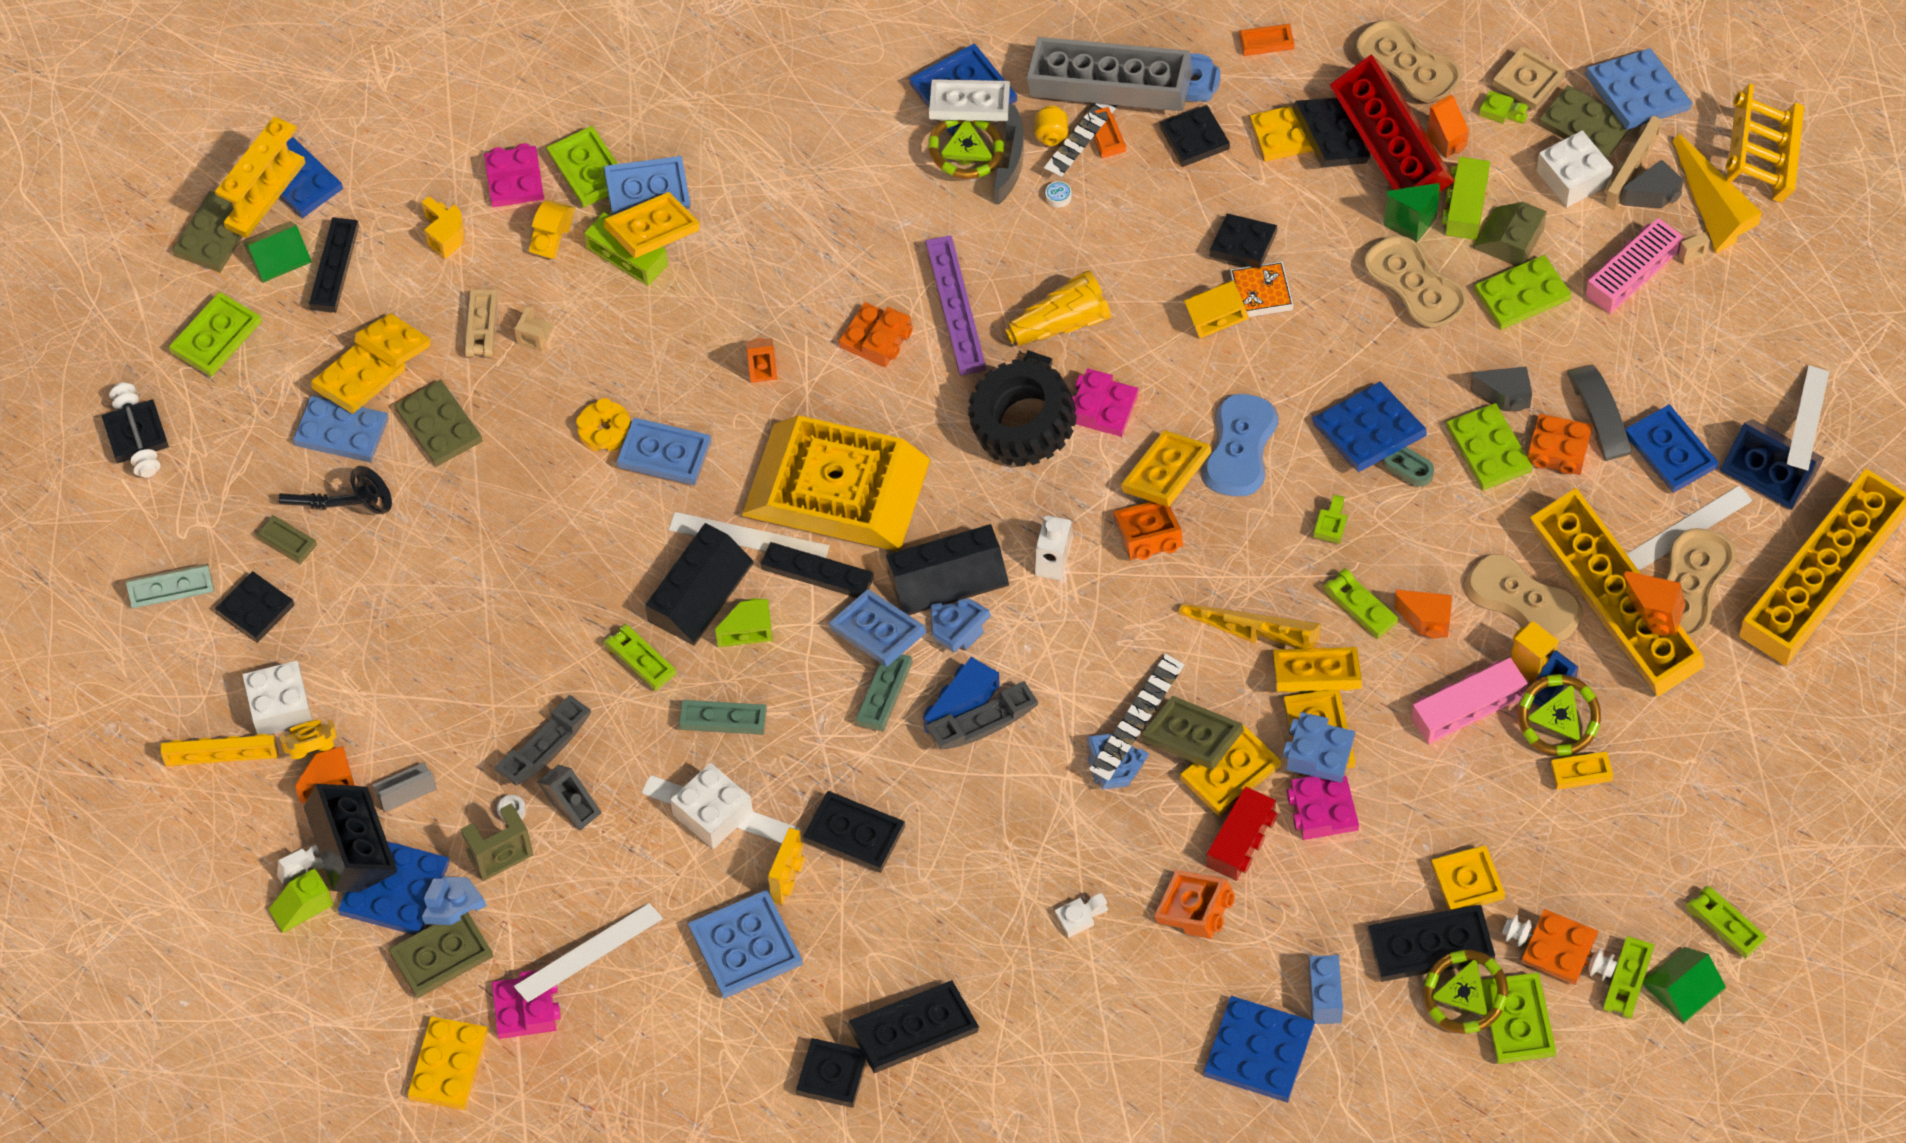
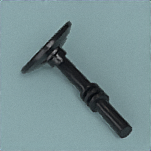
[279,466,392,514]

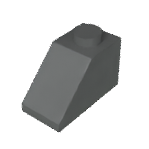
[1620,160,1684,208]
[1471,366,1532,411]
[537,765,602,830]

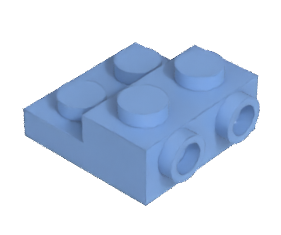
[1283,712,1356,783]

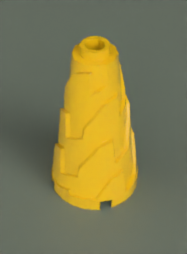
[1005,270,1111,346]

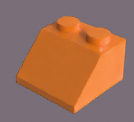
[1624,571,1685,636]

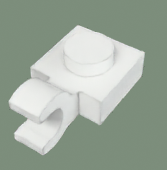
[277,845,324,884]
[1055,893,1108,938]

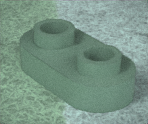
[1383,447,1434,486]

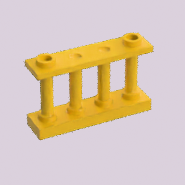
[1726,83,1804,203]
[215,116,305,238]

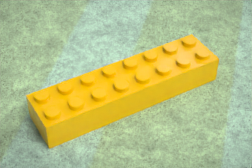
[1739,468,1906,666]
[1530,488,1705,697]

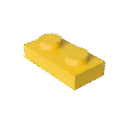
[1550,751,1614,790]

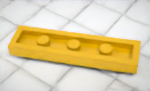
[161,734,278,766]

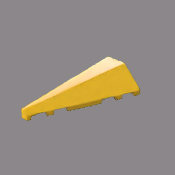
[1672,134,1762,253]
[1179,603,1321,650]

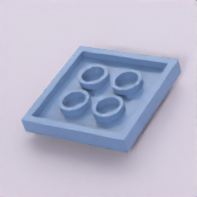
[1585,48,1693,130]
[688,890,803,999]

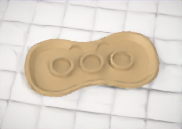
[1356,20,1462,103]
[1364,235,1468,328]
[1666,528,1736,638]
[1464,554,1583,643]

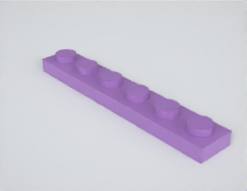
[926,235,986,376]

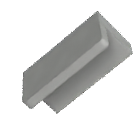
[373,762,437,812]

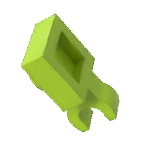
[1479,91,1528,124]
[1314,494,1348,544]

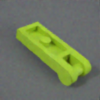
[1323,568,1398,639]
[603,624,676,691]
[1686,886,1767,959]
[1603,936,1655,1019]

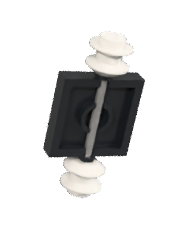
[101,382,169,478]

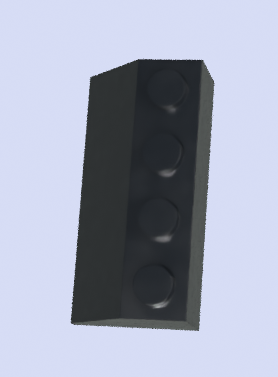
[645,523,754,646]
[886,524,1009,615]
[304,783,397,892]

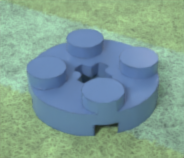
[1186,53,1220,102]

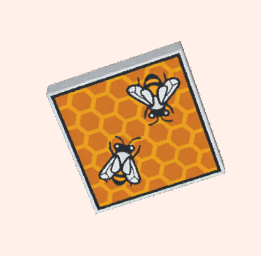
[1230,262,1293,317]

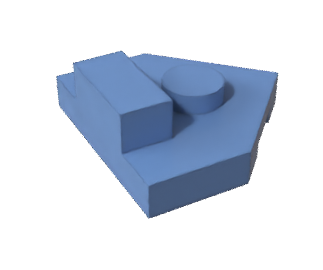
[931,598,991,653]
[1086,733,1149,790]
[422,877,487,925]

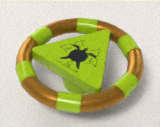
[928,120,1004,179]
[1518,674,1601,756]
[1423,950,1508,1034]

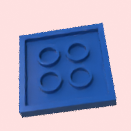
[909,43,1017,136]
[1312,381,1427,473]
[338,841,450,935]
[1204,996,1315,1103]

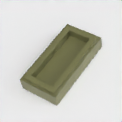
[256,515,317,565]

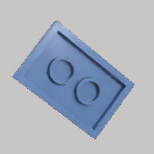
[603,156,691,216]
[293,396,389,463]
[617,418,712,485]
[828,589,926,667]

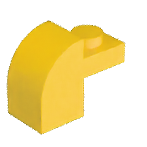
[421,196,465,259]
[528,200,576,259]

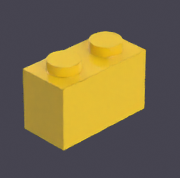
[1184,280,1249,339]
[1511,621,1559,684]

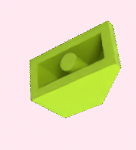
[715,598,773,647]
[269,868,333,933]

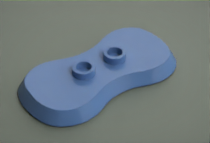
[1201,394,1279,496]

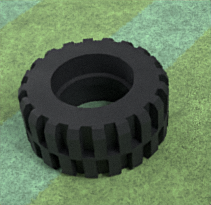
[968,359,1077,467]

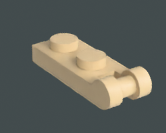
[465,289,498,357]

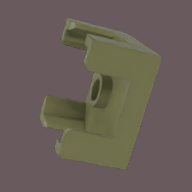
[460,803,533,881]

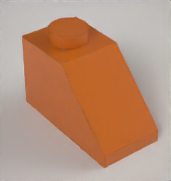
[1427,94,1469,158]
[745,338,777,383]
[1394,589,1452,639]
[295,746,355,803]

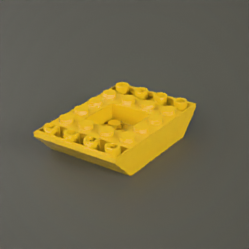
[742,415,930,551]

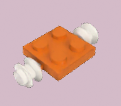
[1502,909,1618,985]

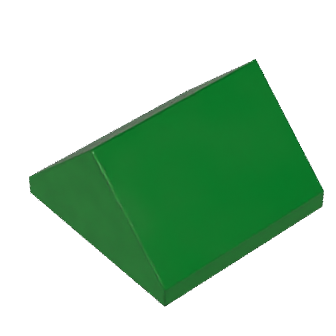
[1384,183,1440,243]
[242,221,312,283]
[1643,947,1726,1024]

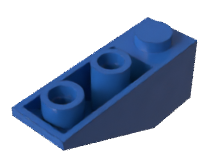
[923,657,1000,734]

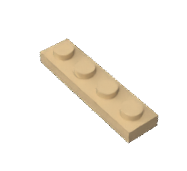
[1604,116,1663,210]

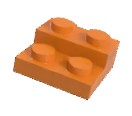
[838,302,913,368]
[1528,413,1593,475]
[1113,502,1183,560]
[1154,870,1235,939]

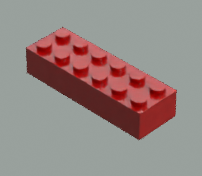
[1330,54,1455,192]

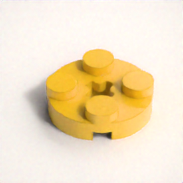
[576,398,631,452]
[279,719,337,759]

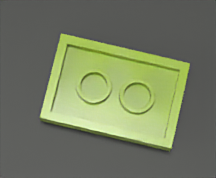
[546,126,618,208]
[1474,255,1572,330]
[169,291,262,377]
[1446,403,1533,491]
[1482,972,1557,1064]

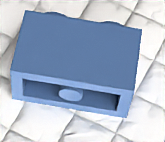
[1308,955,1343,1024]

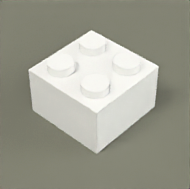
[1536,130,1613,208]
[242,661,312,735]
[670,763,753,849]

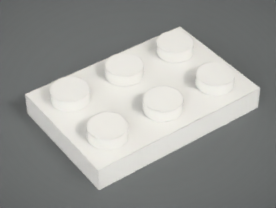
[929,80,1010,122]

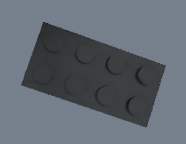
[1367,905,1495,982]
[848,980,979,1073]

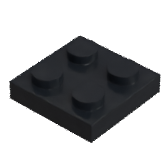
[1160,105,1230,167]
[1210,213,1277,269]
[215,571,295,643]
[796,1038,867,1108]

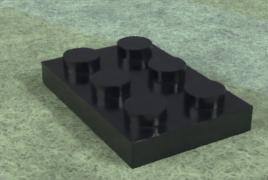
[1292,97,1370,167]
[803,791,905,873]

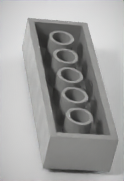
[1027,37,1193,111]

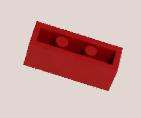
[1206,786,1278,881]

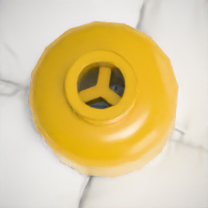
[1035,105,1068,146]

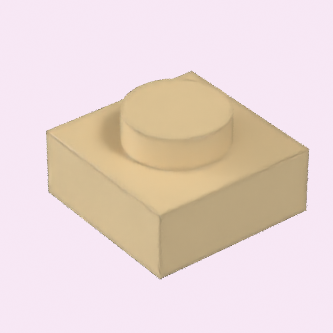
[1678,232,1710,265]

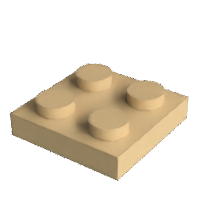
[1492,46,1565,111]

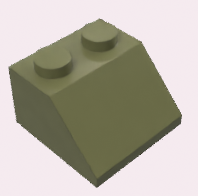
[1474,201,1547,266]

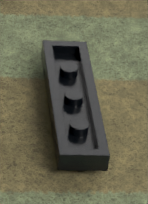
[309,217,359,313]
[761,542,874,598]

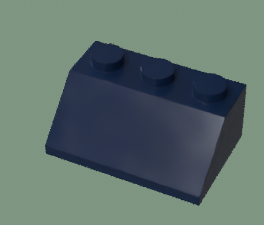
[1720,419,1824,510]

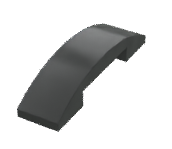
[994,104,1024,204]
[1567,364,1631,461]
[926,681,1038,750]
[494,695,591,786]

